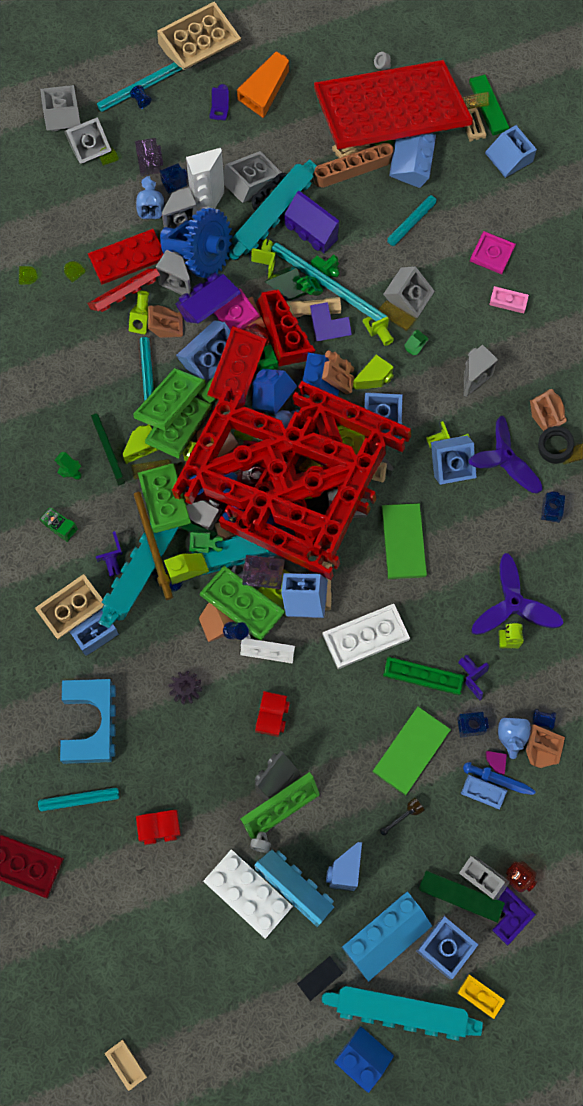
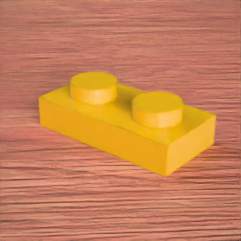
[457,975,505,1019]

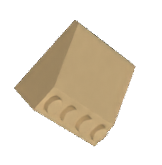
[157,1,241,70]

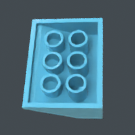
[255,850,334,927]

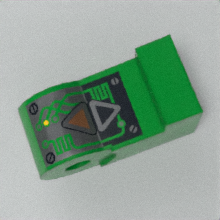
[39,508,78,542]

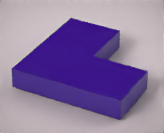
[310,302,352,341]
[492,887,536,946]

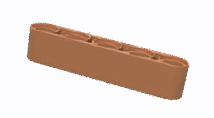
[314,143,393,188]

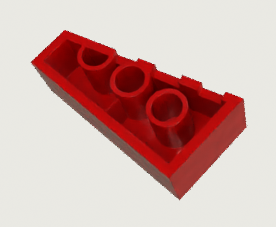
[259,289,316,367]

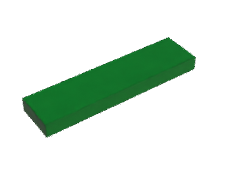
[469,75,509,136]
[383,657,464,696]

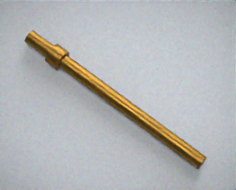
[133,492,173,600]

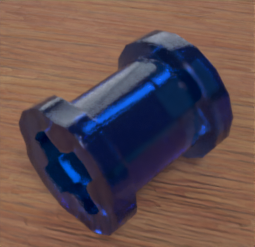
[130,85,152,108]
[223,622,249,640]
[532,709,556,730]

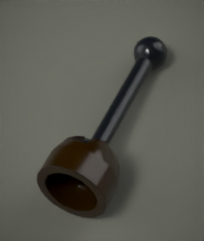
[380,797,425,835]

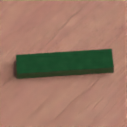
[91,413,125,486]
[419,871,505,923]

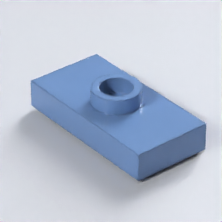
[461,774,507,810]

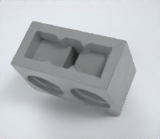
[459,856,510,899]

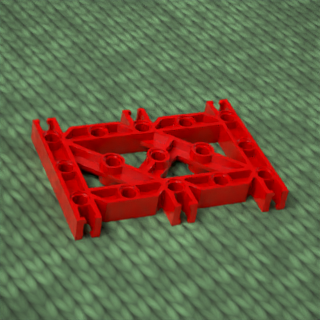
[218,381,411,580]
[172,386,384,561]

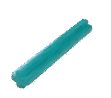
[387,195,436,246]
[140,337,154,401]
[38,788,119,811]

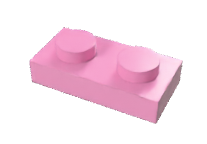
[489,286,529,313]

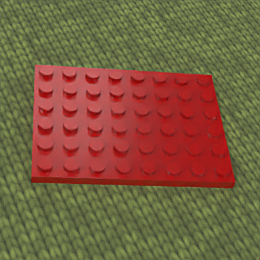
[314,60,473,149]

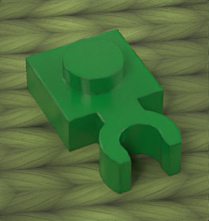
[297,276,324,296]
[189,531,224,553]

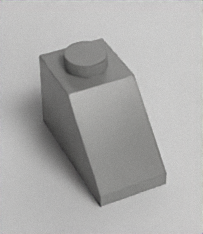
[186,499,223,530]

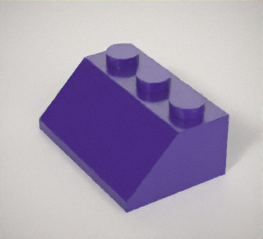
[285,191,339,253]
[175,273,241,324]

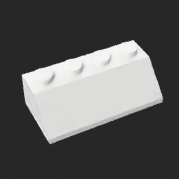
[186,148,225,211]

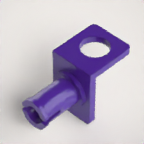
[210,84,229,120]
[96,531,122,577]
[458,655,489,701]

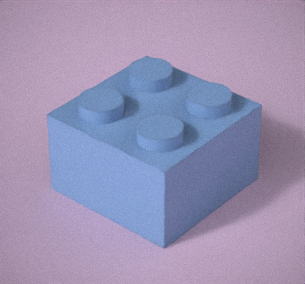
[364,393,402,438]
[431,435,476,485]
[416,916,478,979]

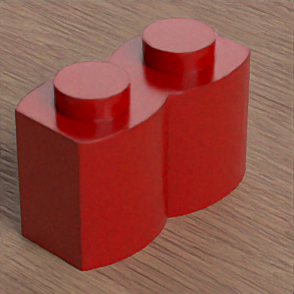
[255,691,290,737]
[136,810,181,845]

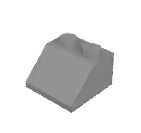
[64,117,112,164]
[162,187,197,228]
[156,250,191,295]
[383,266,435,318]
[464,345,498,397]

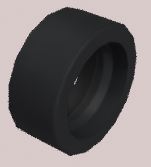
[538,426,575,464]

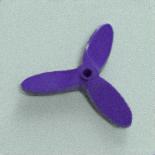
[469,415,543,493]
[471,553,564,635]

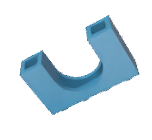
[60,679,116,764]

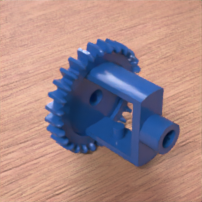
[160,208,232,278]

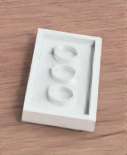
[322,604,410,669]
[203,850,293,939]

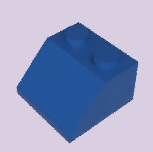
[303,353,339,397]
[252,369,297,414]
[334,1026,394,1093]

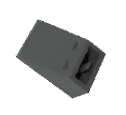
[255,751,300,801]

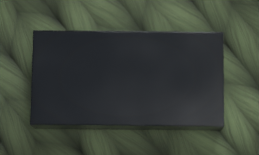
[297,956,343,1001]

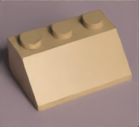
[35,574,104,640]

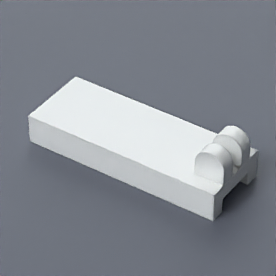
[240,634,295,663]

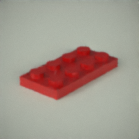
[88,229,163,285]
[87,268,160,312]
[207,326,267,403]

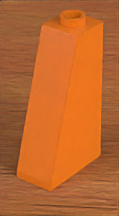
[237,51,289,118]

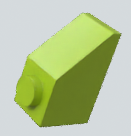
[353,354,394,390]
[123,424,158,464]
[164,553,209,585]

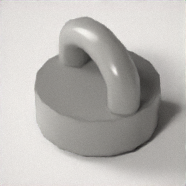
[374,52,391,70]
[250,831,271,853]

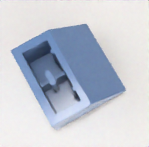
[485,125,537,178]
[281,573,328,618]
[70,609,119,656]

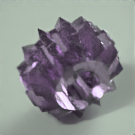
[168,671,203,705]

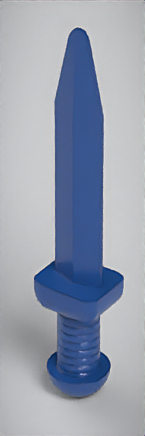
[463,762,535,795]

